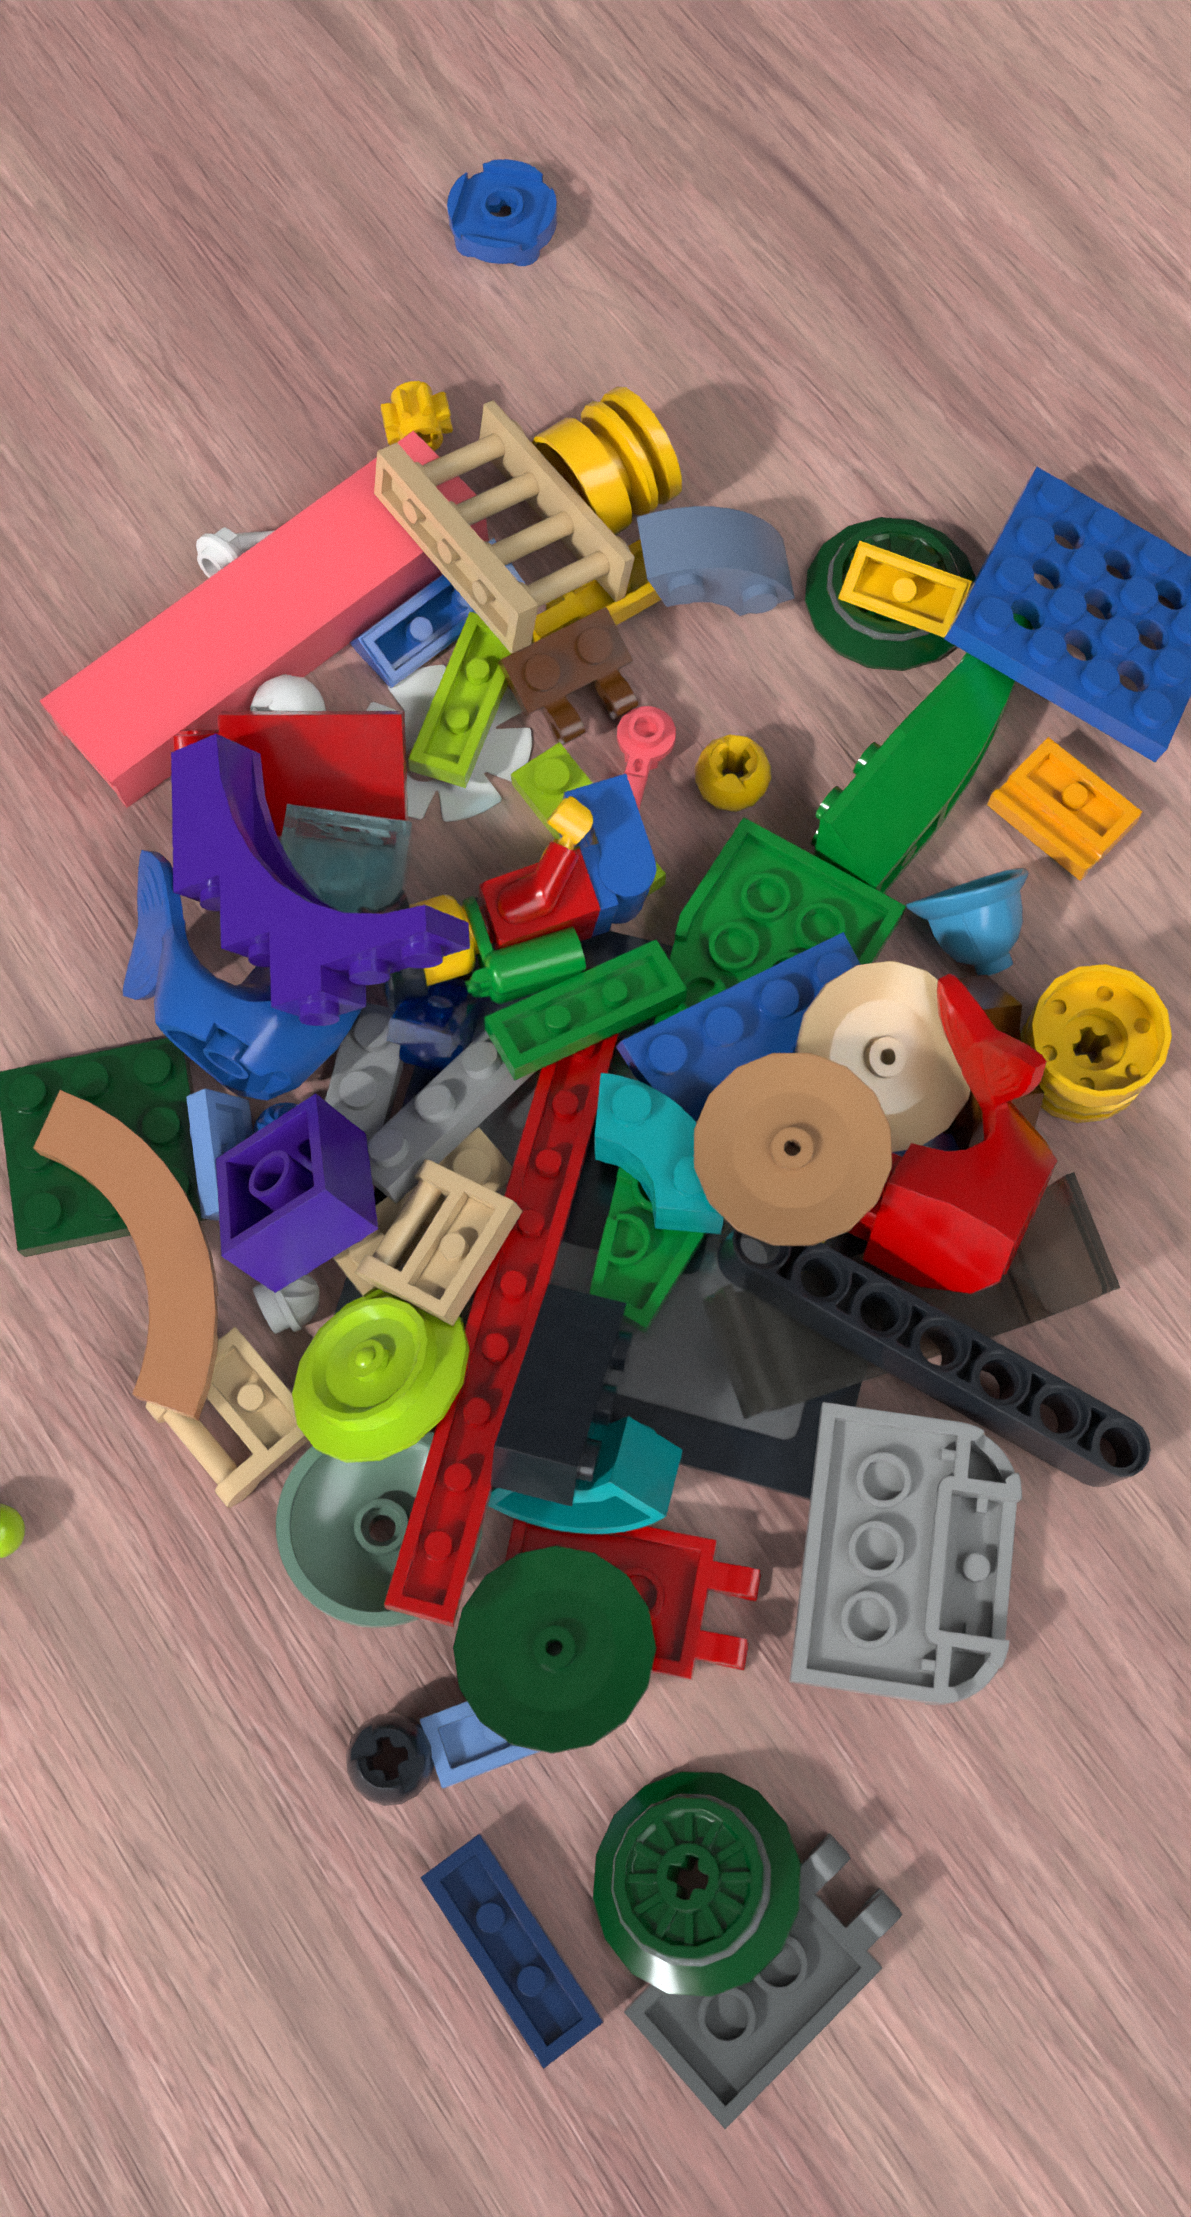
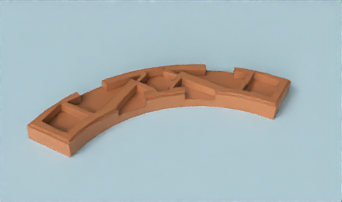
[33,1090,219,1421]

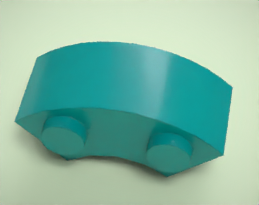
[595,1073,724,1234]
[488,1416,683,1534]

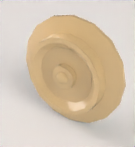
[795,961,970,1152]

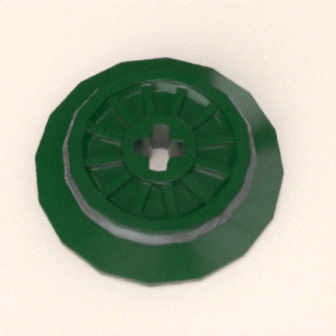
[804,517,976,671]
[593,1771,801,1997]

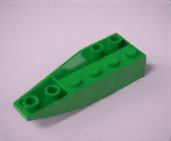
[811,613,1033,894]

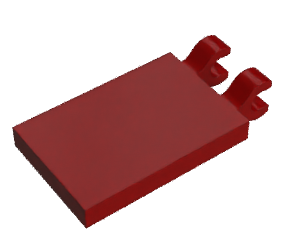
[173,711,409,836]
[504,1518,761,1681]

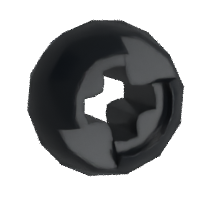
[346,1712,434,1806]

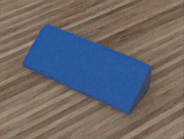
[350,538,525,688]

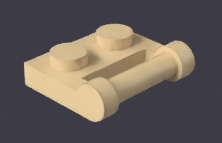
[355,1159,522,1326]
[146,1327,308,1508]

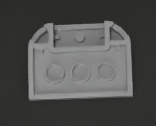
[789,1402,1022,1705]

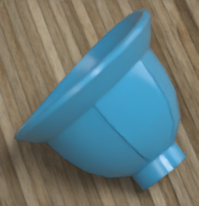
[906,868,1029,976]

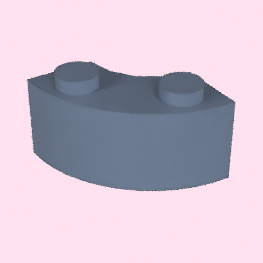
[637,506,795,616]

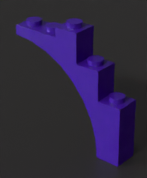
[171,734,470,1026]

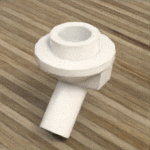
[196,527,274,578]

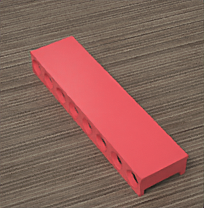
[40,431,489,808]

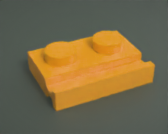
[987,737,1143,881]

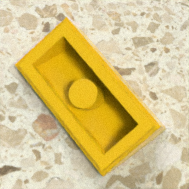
[838,541,973,637]

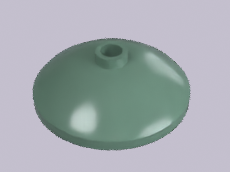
[276,1431,483,1628]

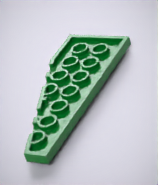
[589,817,906,1334]

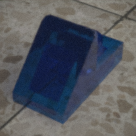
[386,978,486,1073]

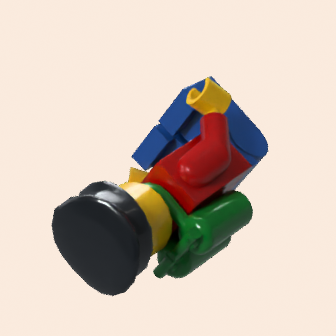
[357,774,656,1013]

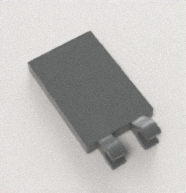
[624,1833,903,2129]

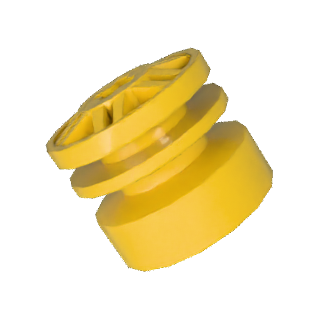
[532,387,682,536]
[1020,964,1172,1123]

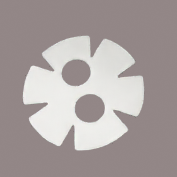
[366,665,532,822]

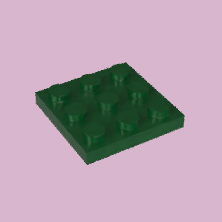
[0,1038,209,1257]

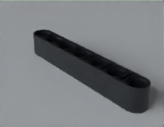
[717,1229,1151,1487]

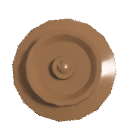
[694,1053,892,1246]

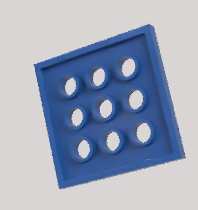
[944,467,1191,762]

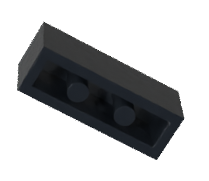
[491,1284,634,1507]

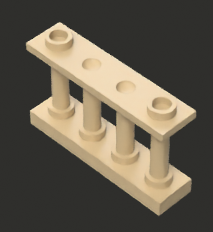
[374,400,635,654]

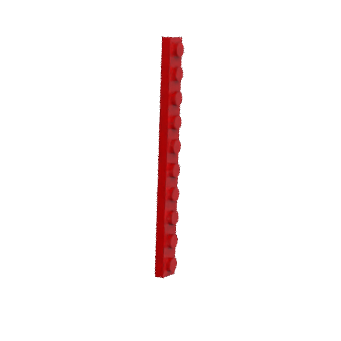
[384,1032,621,1627]

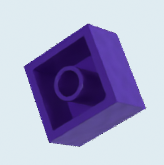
[216,1093,378,1293]

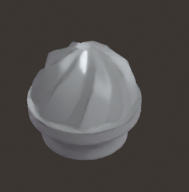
[253,1274,319,1334]

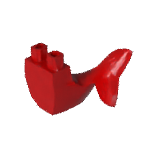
[848,973,1058,1294]

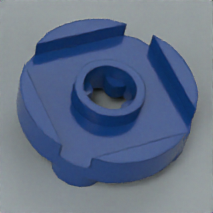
[447,159,557,266]

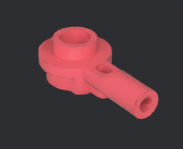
[617,706,676,810]

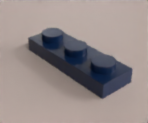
[420,1833,604,2069]

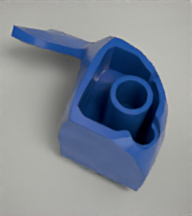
[123,850,362,1101]

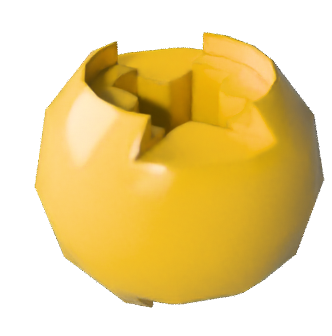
[695,734,771,812]

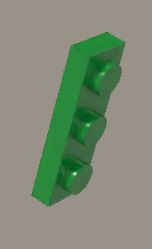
[485,939,687,1081]

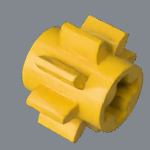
[380,381,453,451]

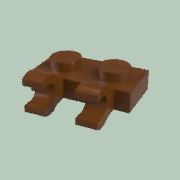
[498,607,639,745]

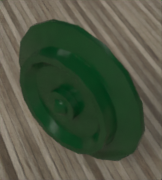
[453,1546,656,1754]

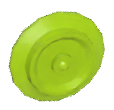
[292,1289,469,1463]

